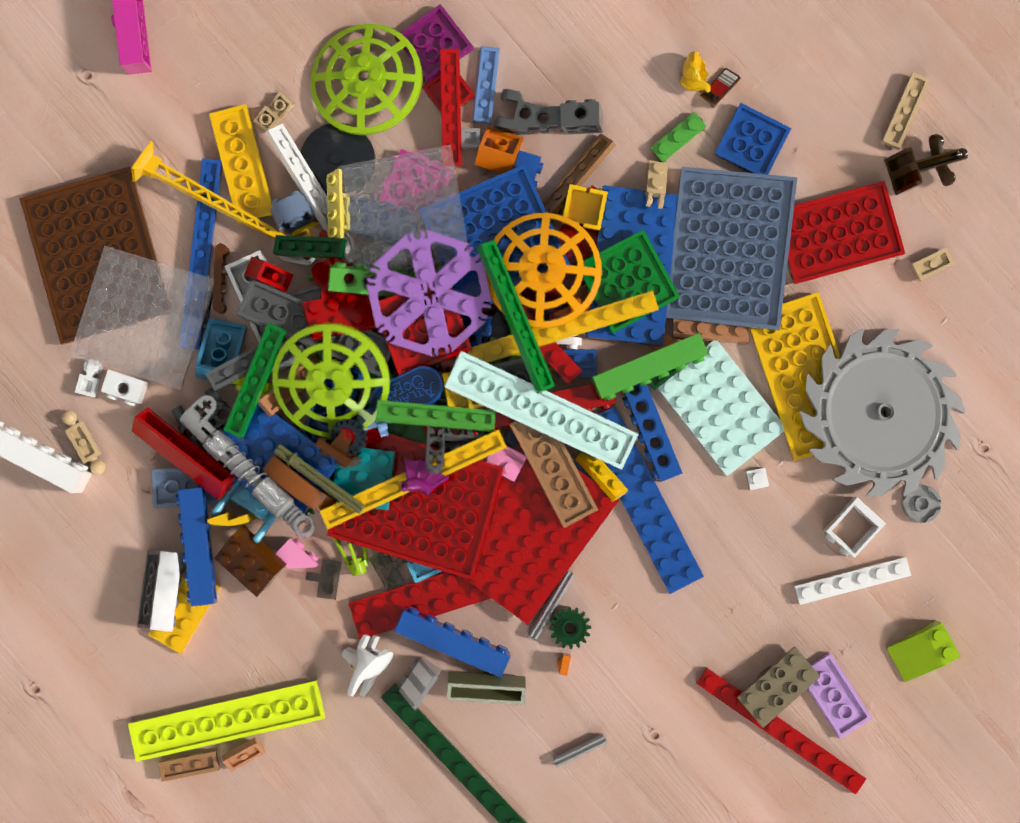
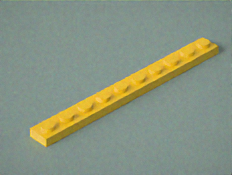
[467,291,659,363]
[320,430,507,529]

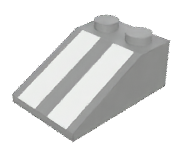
[399,657,441,710]

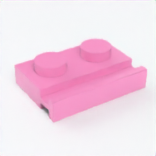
[482,446,526,481]

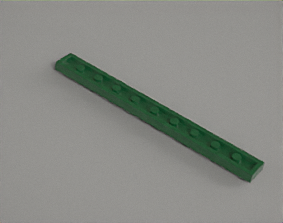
[380,684,527,823]

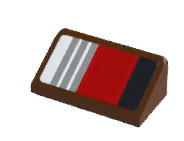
[700,68,741,108]

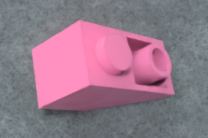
[276,538,320,569]

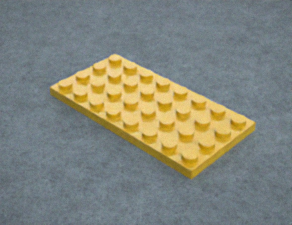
[749,292,840,461]

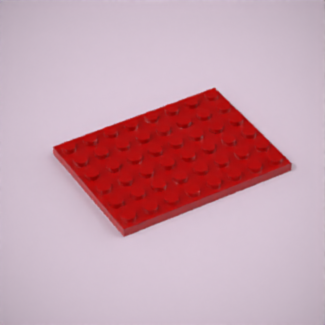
[326,428,505,580]
[465,443,619,625]

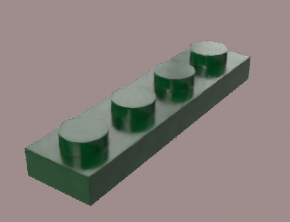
[273,235,347,259]

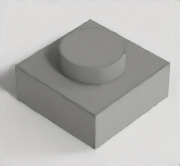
[461,128,480,149]

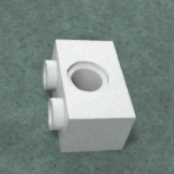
[101,369,149,406]

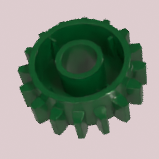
[549,606,591,649]

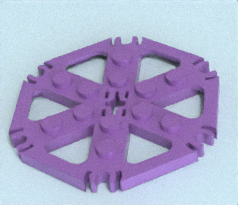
[366,229,492,356]

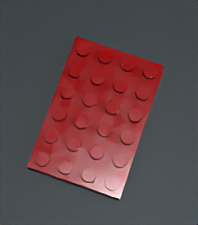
[788,181,906,285]

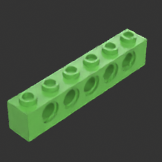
[327,262,436,296]

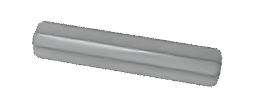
[553,734,607,767]

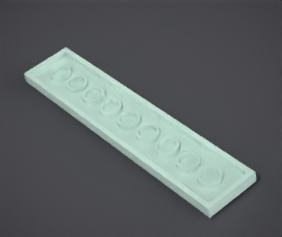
[444,351,638,469]

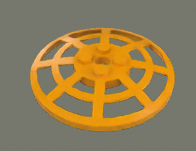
[485,213,602,329]

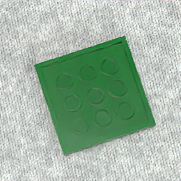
[576,229,680,334]

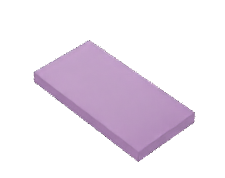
[807,652,872,739]

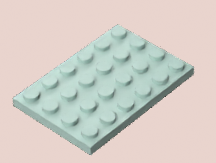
[657,341,784,476]

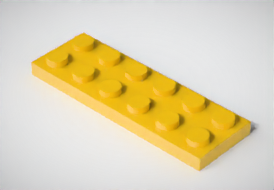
[209,104,272,225]

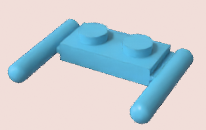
[211,480,277,543]

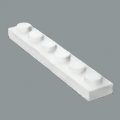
[794,557,911,605]

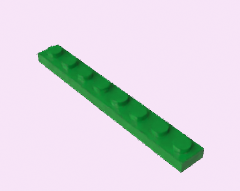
[476,240,555,394]

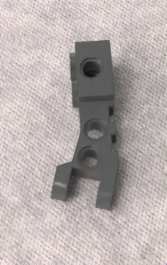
[493,89,603,135]

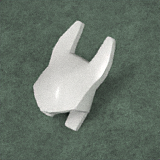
[342,634,393,697]

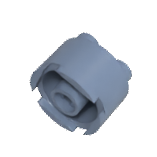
[270,191,315,233]

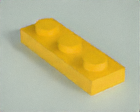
[575,452,628,502]

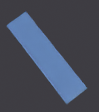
[473,46,500,124]

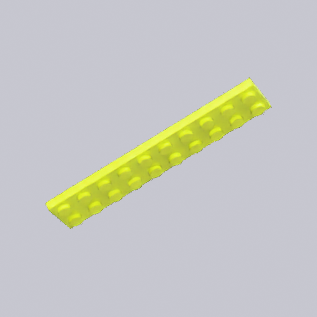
[128,680,326,762]

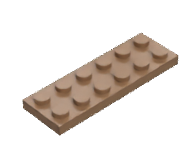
[509,421,598,528]

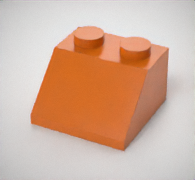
[475,127,524,174]

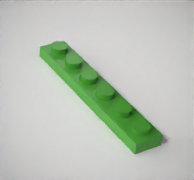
[376,400,495,432]

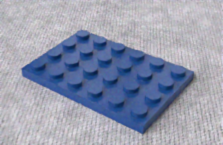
[208,404,338,514]

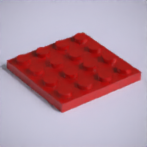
[378,282,472,376]

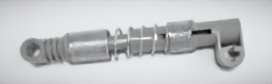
[179,395,314,539]

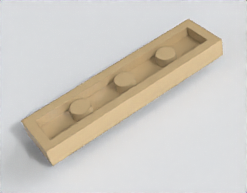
[881,72,930,150]

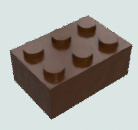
[214,525,287,597]

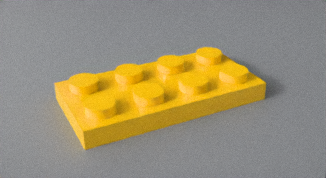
[148,568,221,654]

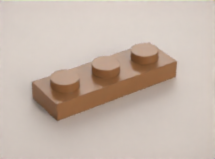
[158,750,220,782]

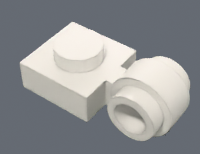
[75,359,103,397]

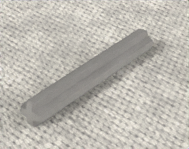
[528,571,574,639]

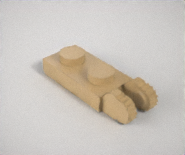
[645,160,668,209]

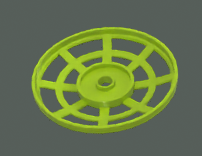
[310,23,423,136]
[272,323,390,437]

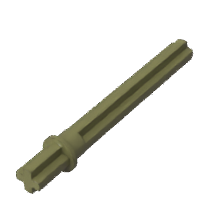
[274,445,365,514]

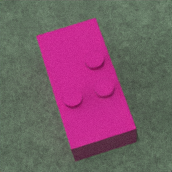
[111,0,152,75]

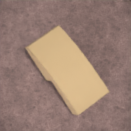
[253,92,295,132]

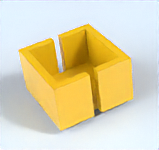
[562,184,608,231]

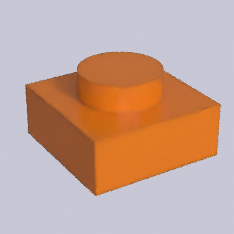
[556,653,571,676]

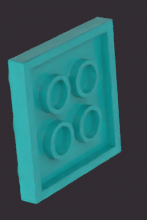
[333,447,396,510]

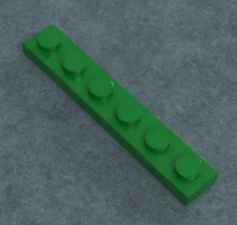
[224,322,288,438]

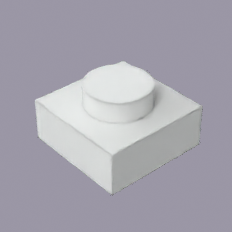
[745,468,769,490]

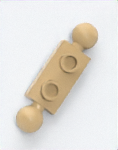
[61,410,106,475]

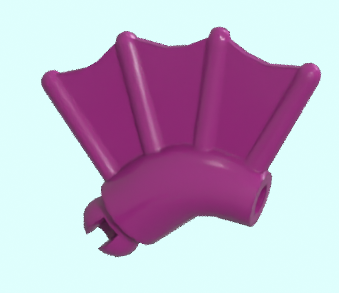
[400,459,448,496]

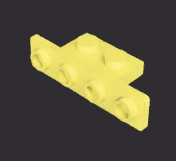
[326,169,351,238]

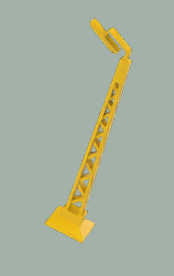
[131,141,319,240]

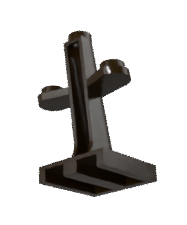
[884,134,968,195]

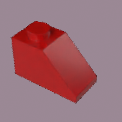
[244,257,294,292]

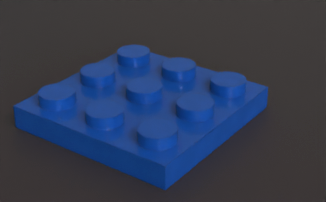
[714,103,792,175]

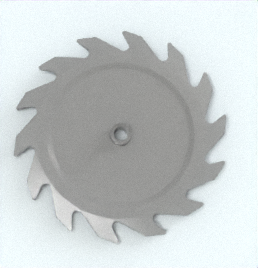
[799,328,965,497]

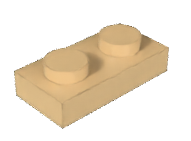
[911,247,955,282]

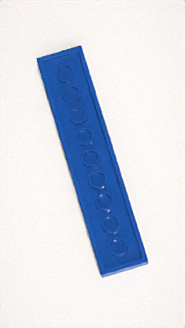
[599,406,704,594]

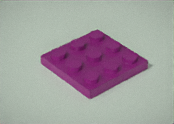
[394,4,474,82]

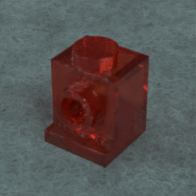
[434,356,457,372]

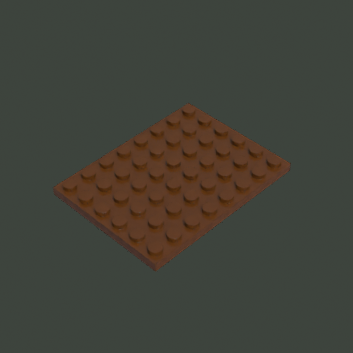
[19,166,173,345]

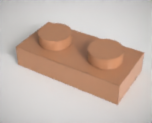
[221,738,266,771]

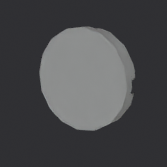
[902,485,941,523]

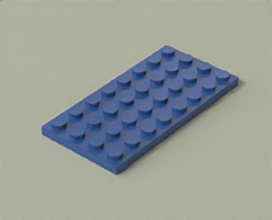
[586,185,678,346]

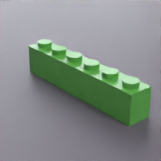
[591,333,709,401]

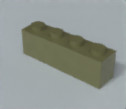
[447,672,526,705]

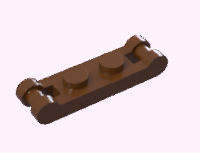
[212,243,230,314]

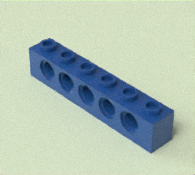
[622,383,682,482]

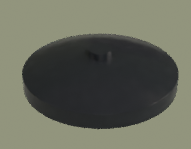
[300,123,376,197]

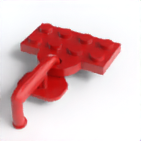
[302,230,381,340]

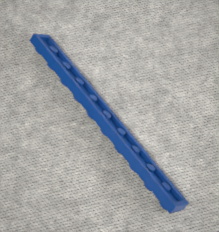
[180,158,222,350]

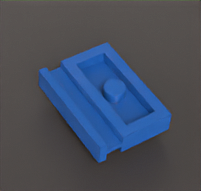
[558,349,597,378]

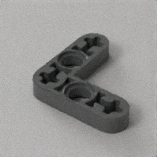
[425,426,484,474]

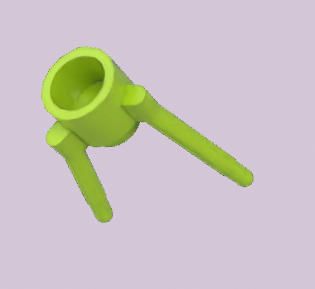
[332,537,369,576]

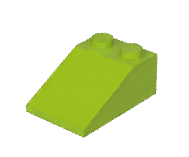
[886,620,961,682]

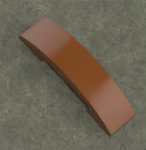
[263,454,338,513]

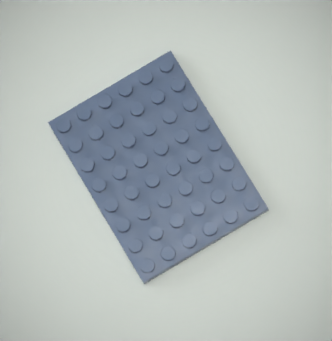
[666,167,797,331]

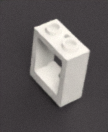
[823,497,886,558]

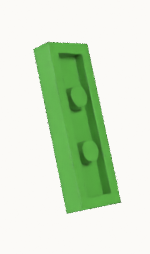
[650,112,707,163]

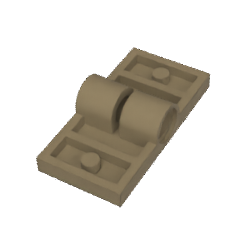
[736,647,821,728]

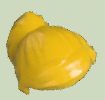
[680,50,711,93]

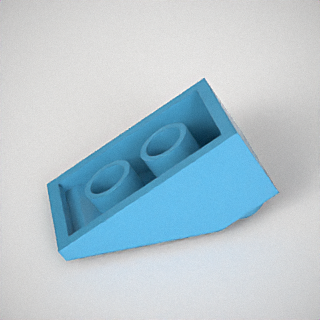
[195,318,247,385]

